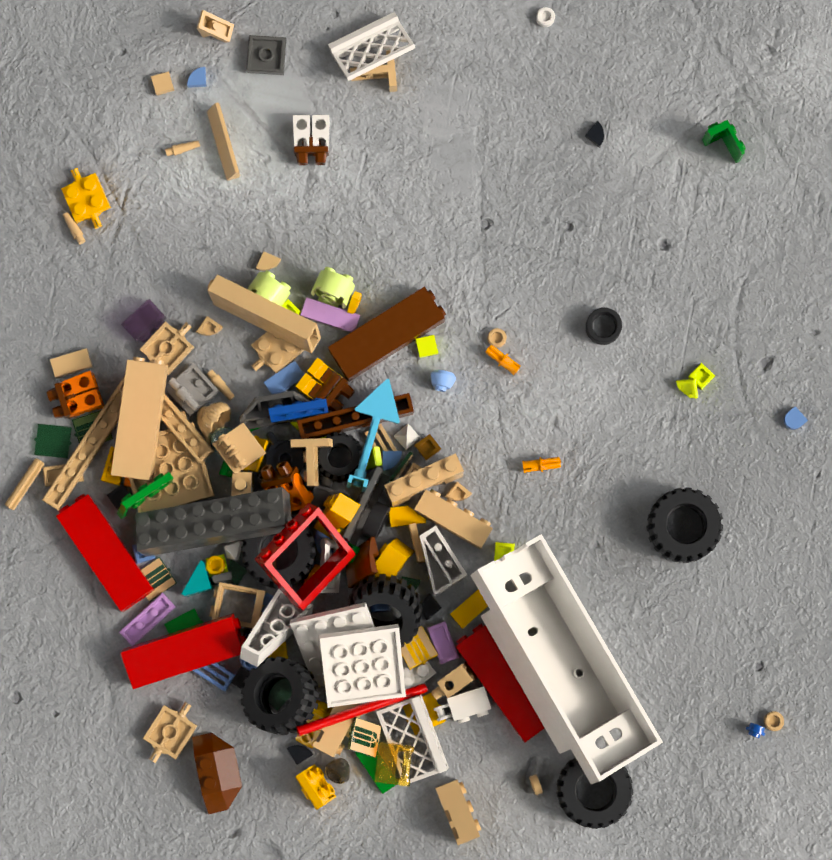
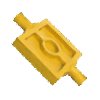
[61,168,111,229]

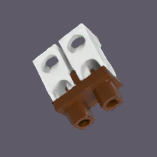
[293,115,330,166]

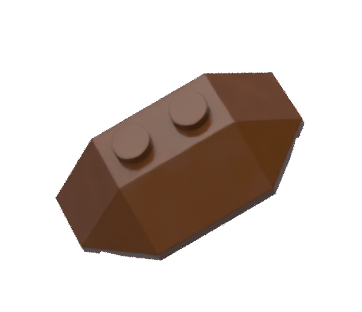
[192,733,242,815]

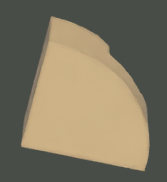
[256,252,281,271]
[196,316,223,336]
[445,482,472,501]

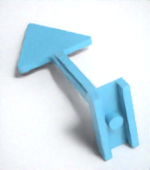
[346,379,400,492]

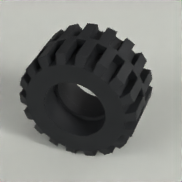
[318,432,363,483]

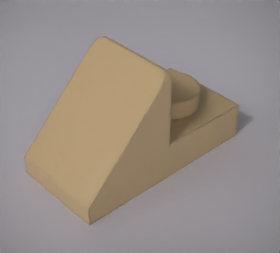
[197,10,234,43]

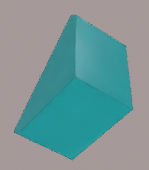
[182,560,213,597]

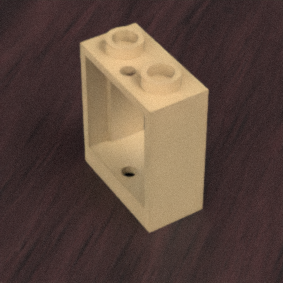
[209,582,267,629]

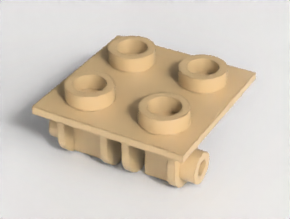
[212,423,266,475]

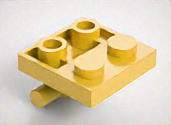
[295,764,336,810]

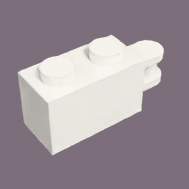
[433,687,491,724]

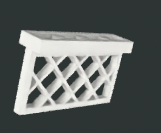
[328,12,415,81]
[376,695,449,785]

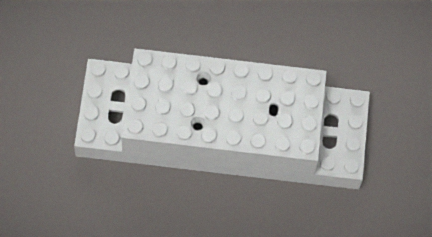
[470,534,663,784]

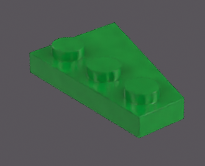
[117,472,174,519]

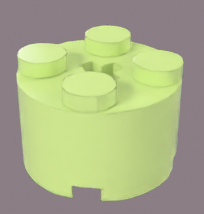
[311,267,355,309]
[247,270,291,306]

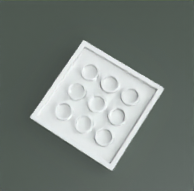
[290,602,375,687]
[319,624,406,708]

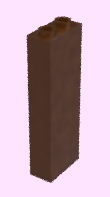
[328,286,446,382]

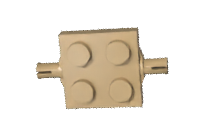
[140,321,194,376]
[251,332,305,374]
[143,702,198,763]

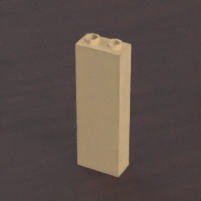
[208,275,321,354]
[111,357,168,480]

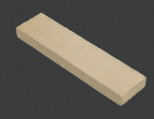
[161,394,214,464]

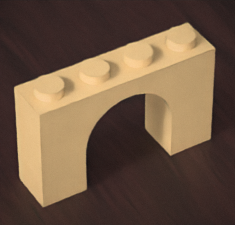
[384,453,464,507]

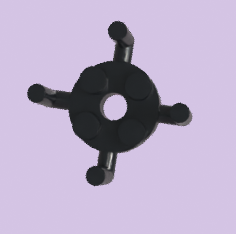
[257,431,306,487]

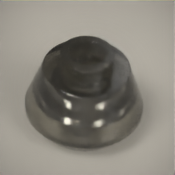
[324,758,350,784]

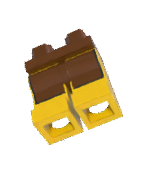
[295,357,355,412]

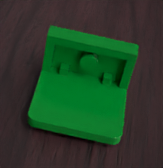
[702,120,746,163]

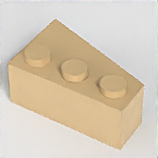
[312,703,361,757]
[435,779,481,845]

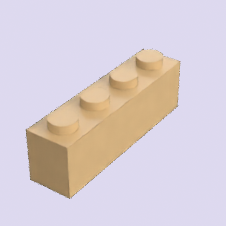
[414,489,493,550]

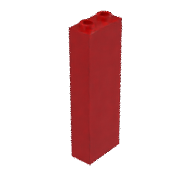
[56,494,155,612]
[120,613,246,689]
[455,623,545,743]

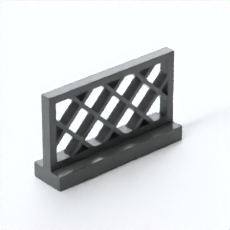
[340,466,389,546]

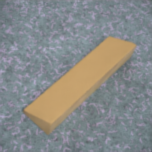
[207,102,240,181]

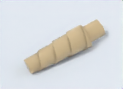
[165,140,200,156]
[63,212,86,245]
[207,370,235,400]

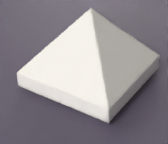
[394,424,420,450]
[224,541,243,560]

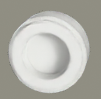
[536,7,555,27]

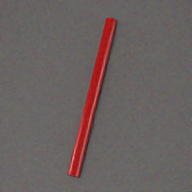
[296,683,428,736]

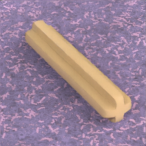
[5,458,44,510]

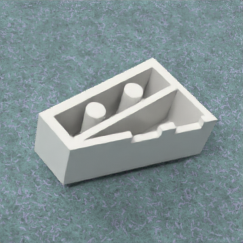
[419,526,467,597]

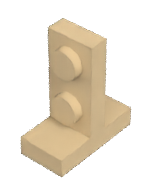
[350,50,397,92]
[291,438,333,487]

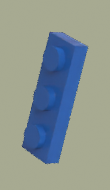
[268,398,328,423]

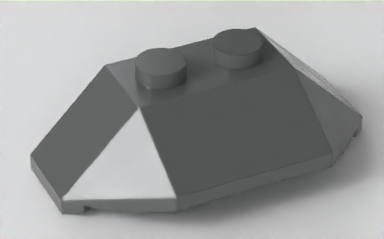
[239,391,317,429]

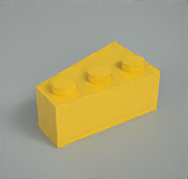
[313,493,360,539]
[367,538,415,580]

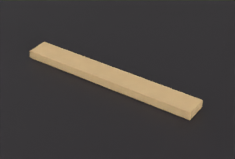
[42,376,125,511]

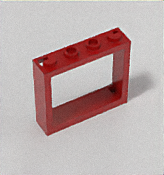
[255,503,356,610]

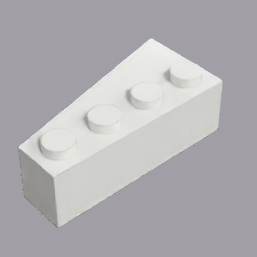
[240,589,314,667]

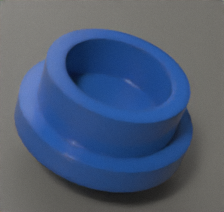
[746,723,765,738]

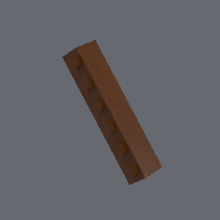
[297,393,414,439]

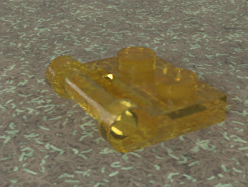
[375,742,414,786]

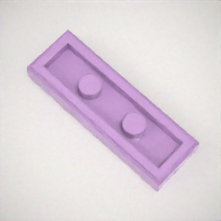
[300,297,361,333]
[119,592,176,646]

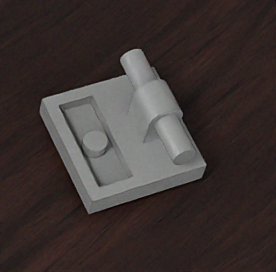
[165,363,219,417]

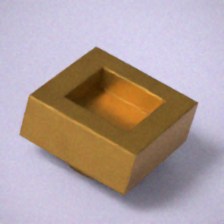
[415,434,441,461]

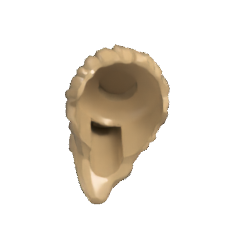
[197,402,231,445]

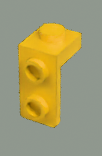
[295,700,333,749]

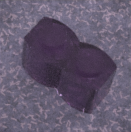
[121,299,166,343]

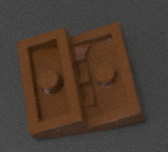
[346,537,379,588]

